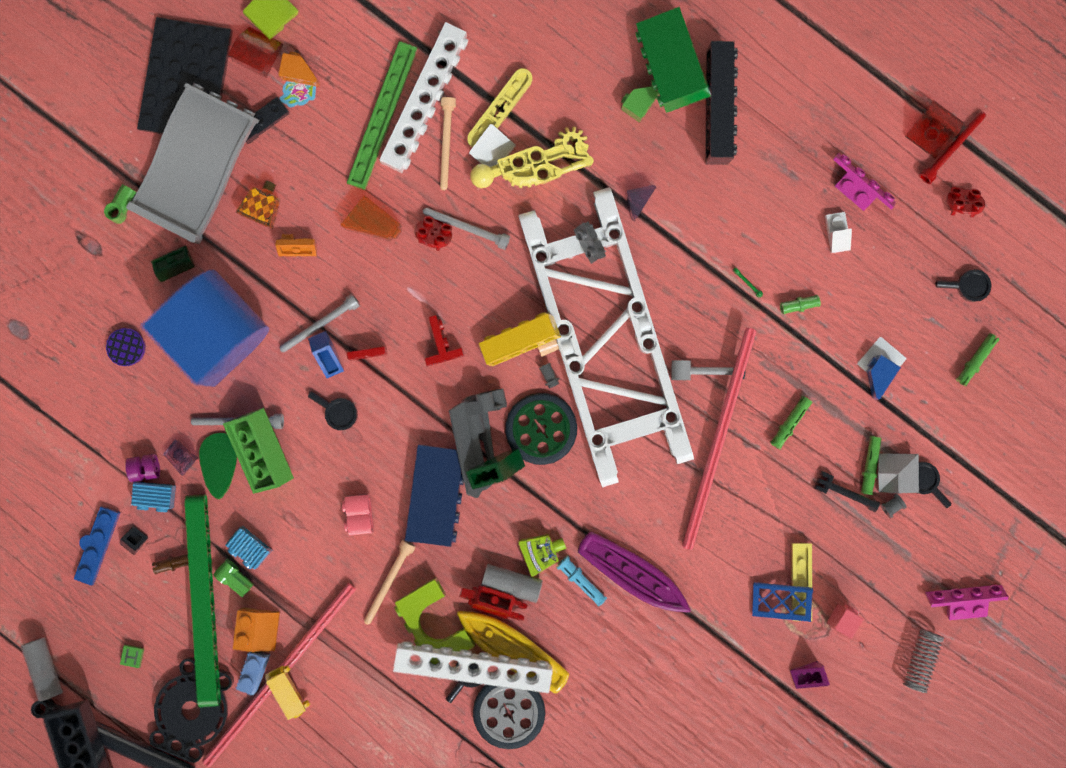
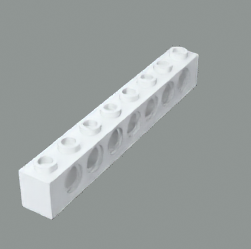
[380,22,469,173]
[393,642,553,693]

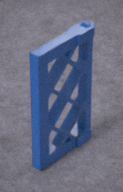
[752,582,813,622]

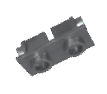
[574,222,606,264]

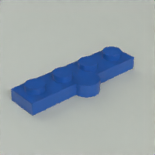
[74,506,120,586]

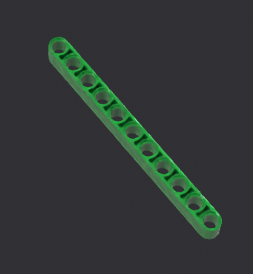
[185,494,221,707]

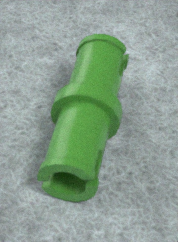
[780,295,821,315]

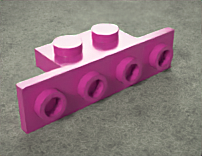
[833,153,896,211]
[925,585,1009,620]

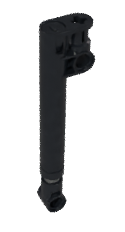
[31,698,196,768]

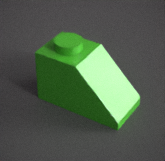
[621,86,659,123]

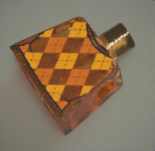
[236,180,280,230]

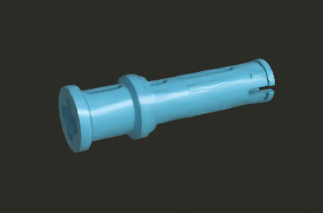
[556,556,607,607]

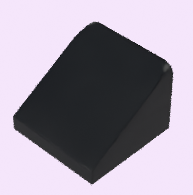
[120,526,148,555]

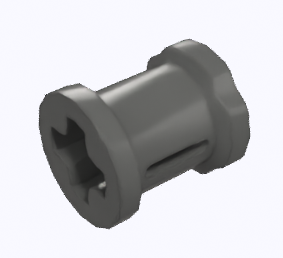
[880,494,907,519]

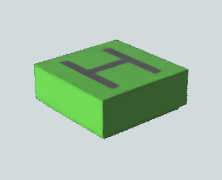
[120,644,145,668]

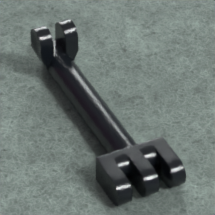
[814,471,880,512]

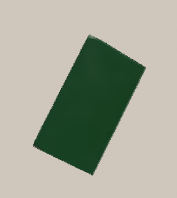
[151,245,195,282]

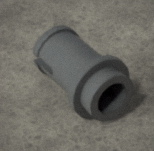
[539,363,560,389]

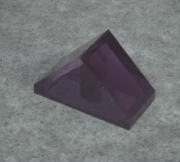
[626,185,656,222]

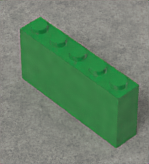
[635,6,710,113]

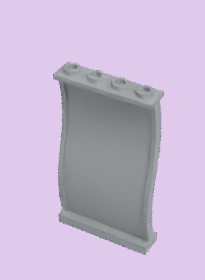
[126,83,259,244]

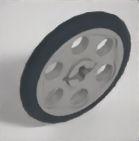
[473,684,546,749]

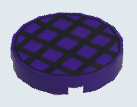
[106,328,146,366]

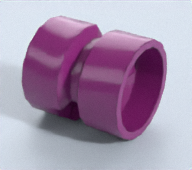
[125,454,160,482]

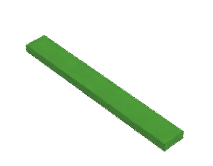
[347,41,417,190]

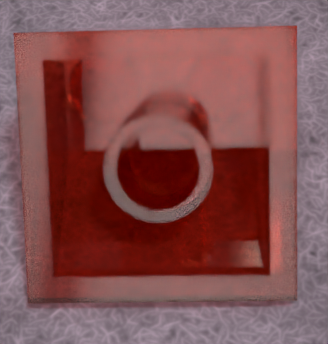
[228,27,284,78]
[905,100,964,159]

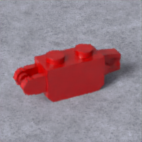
[459,586,528,621]

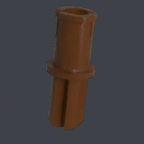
[152,554,189,574]

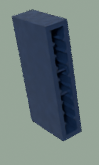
[405,444,464,547]

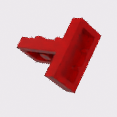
[425,315,464,367]

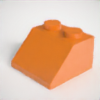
[232,607,280,652]

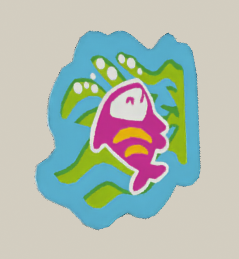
[279,81,316,107]

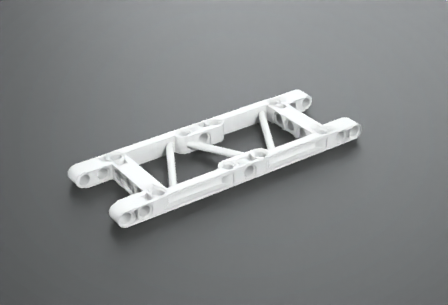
[518,187,694,487]

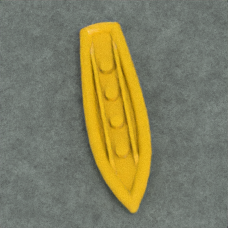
[457,611,569,694]

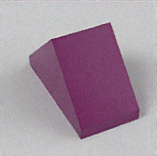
[790,661,830,689]

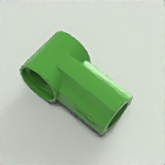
[104,184,137,224]
[213,559,254,597]

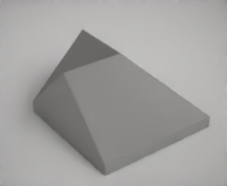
[878,454,919,493]

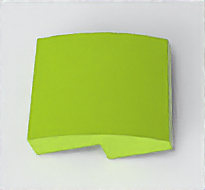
[243,0,298,40]

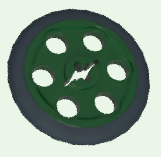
[505,393,577,465]

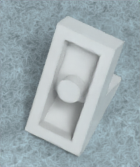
[825,212,852,253]

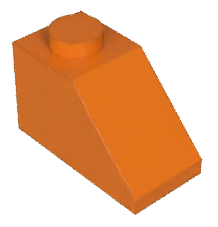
[278,52,320,87]

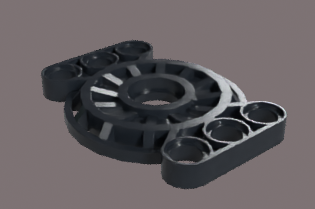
[149,657,234,763]

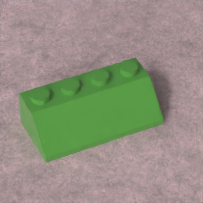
[223,408,294,494]

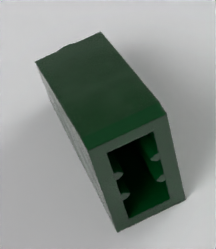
[466,448,525,490]

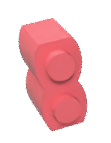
[342,494,374,536]

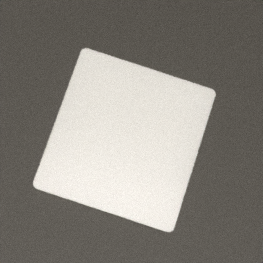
[469,124,515,167]
[857,337,906,372]

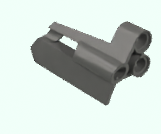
[449,388,507,498]

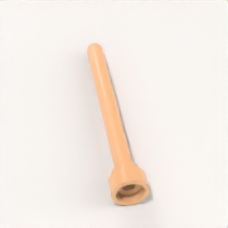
[440,97,456,190]
[364,539,416,624]

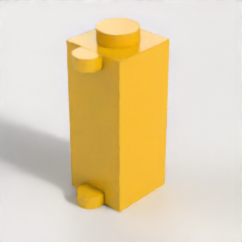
[266,666,310,720]

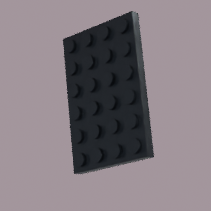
[137,17,233,134]

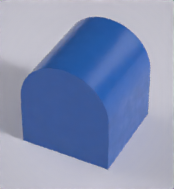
[141,270,269,387]

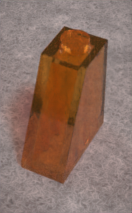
[340,195,402,241]

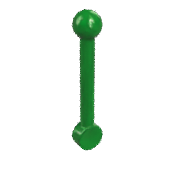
[732,267,763,298]

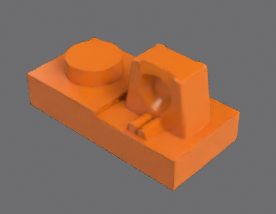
[275,234,317,256]

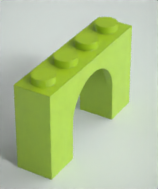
[394,577,475,664]

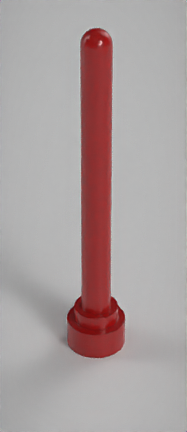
[919,112,986,184]

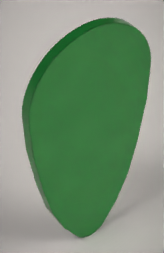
[199,433,237,499]

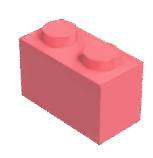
[826,603,864,639]

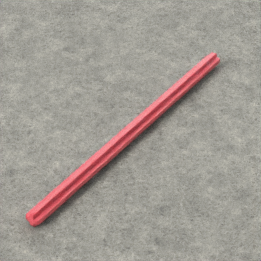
[682,328,756,550]
[202,583,356,767]

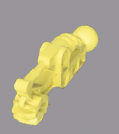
[470,127,594,188]

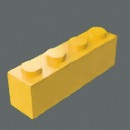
[479,313,561,367]

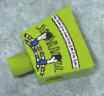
[518,534,567,577]

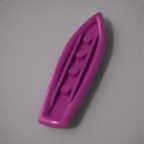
[578,532,691,612]

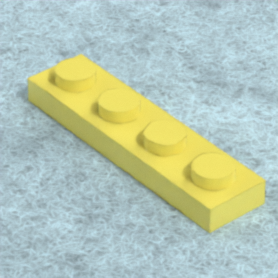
[791,543,812,621]

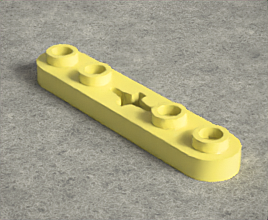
[468,69,532,148]

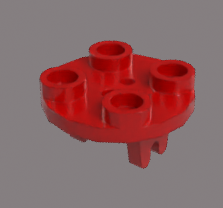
[946,187,985,218]
[414,216,453,251]

